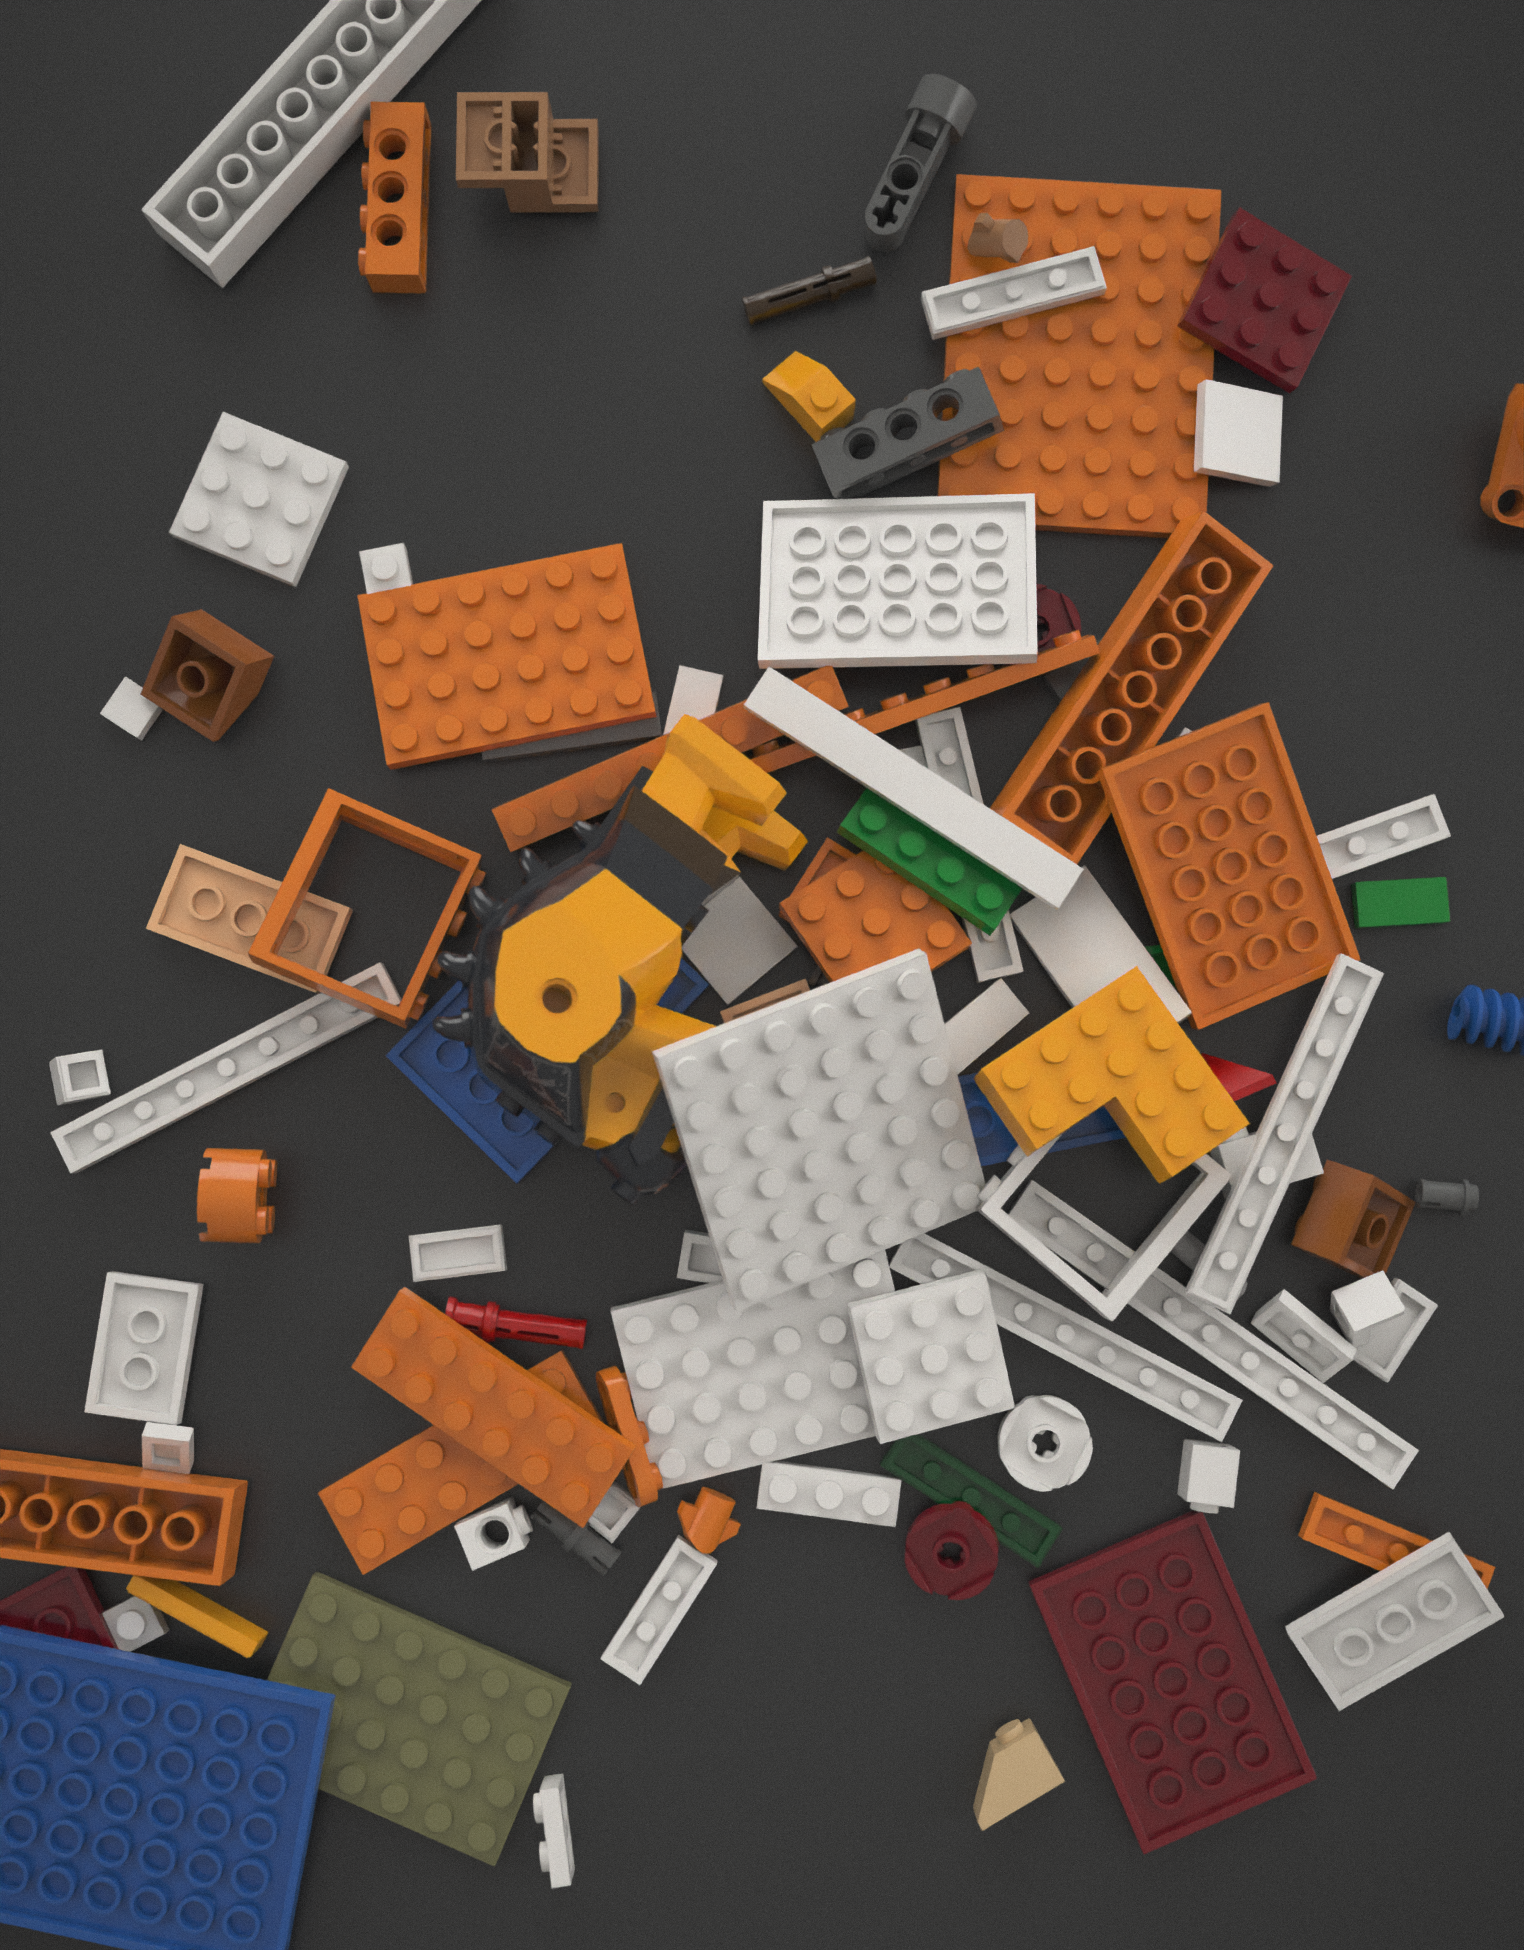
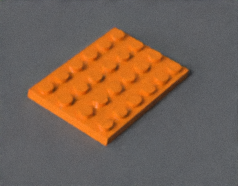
[357,543,657,770]
[1096,702,1361,1030]

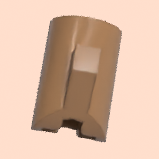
[967,213,1029,263]

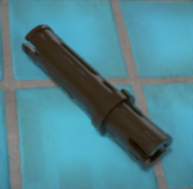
[742,256,877,326]

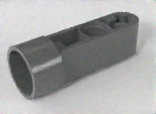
[865,74,977,252]

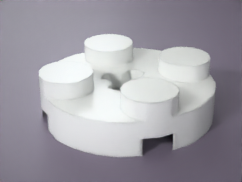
[997,1395,1093,1492]

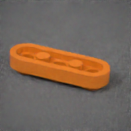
[596,1365,663,1507]

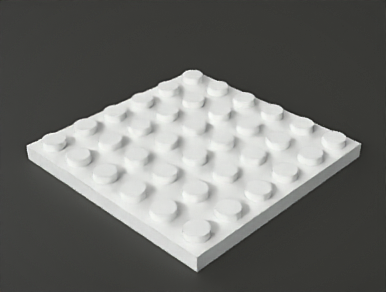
[652,949,986,1312]

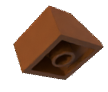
[140,609,274,742]
[1291,1159,1416,1279]

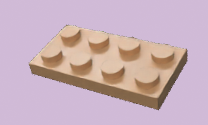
[146,844,353,994]

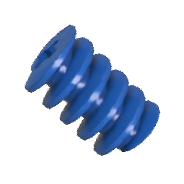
[1447,985,1524,1056]

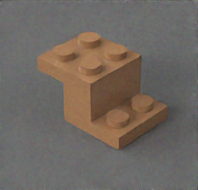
[456,92,599,212]

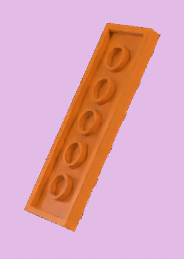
[351,1287,637,1528]
[318,1349,605,1575]

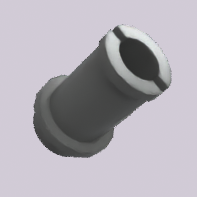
[1415,1179,1479,1216]

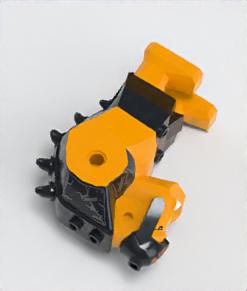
[432,714,808,1206]

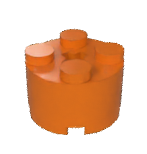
[197,1148,277,1243]

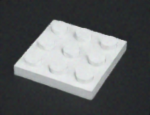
[169,412,349,587]
[847,1269,1015,1444]

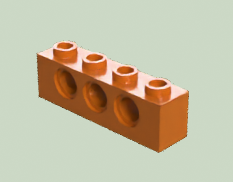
[358,102,431,293]

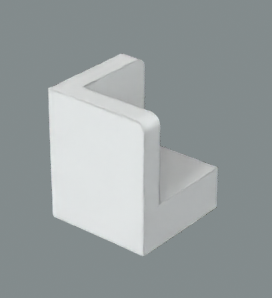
[1330,1271,1405,1348]

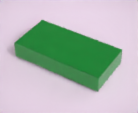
[1351,877,1450,929]

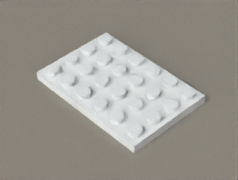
[758,493,1037,669]
[611,1250,895,1489]

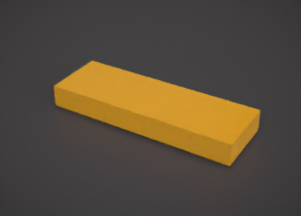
[126,1575,269,1658]

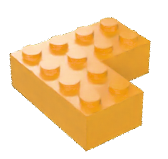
[973,966,1250,1184]

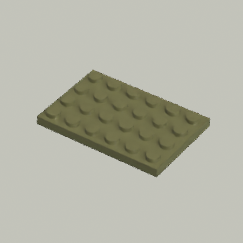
[267,1571,572,1867]

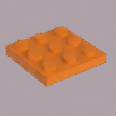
[779,851,972,983]

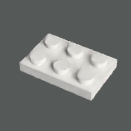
[84,1271,204,1425]

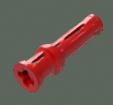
[445,1296,587,1350]

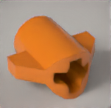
[677,1487,741,1554]

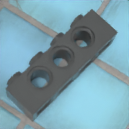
[811,367,1004,499]

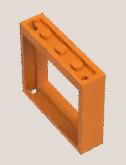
[248,788,486,1029]

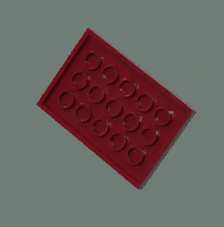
[1028,1510,1318,1854]

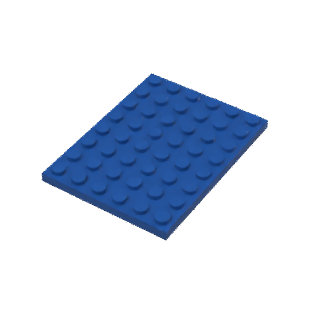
[0,1625,336,1950]

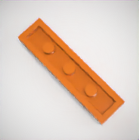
[1298,1492,1495,1589]

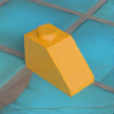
[762,351,856,442]

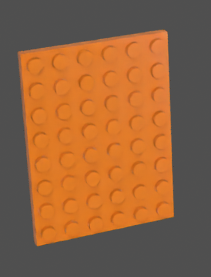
[937,174,1221,538]

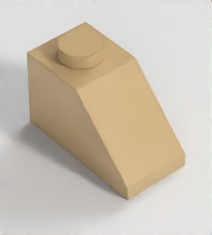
[973,1718,1065,1831]

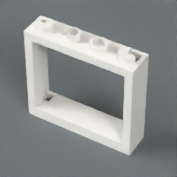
[976,1133,1233,1321]

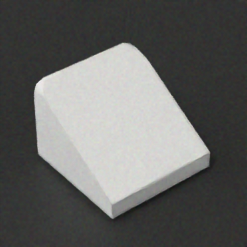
[49,1050,111,1106]

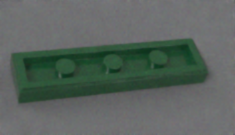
[879,1434,1063,1568]

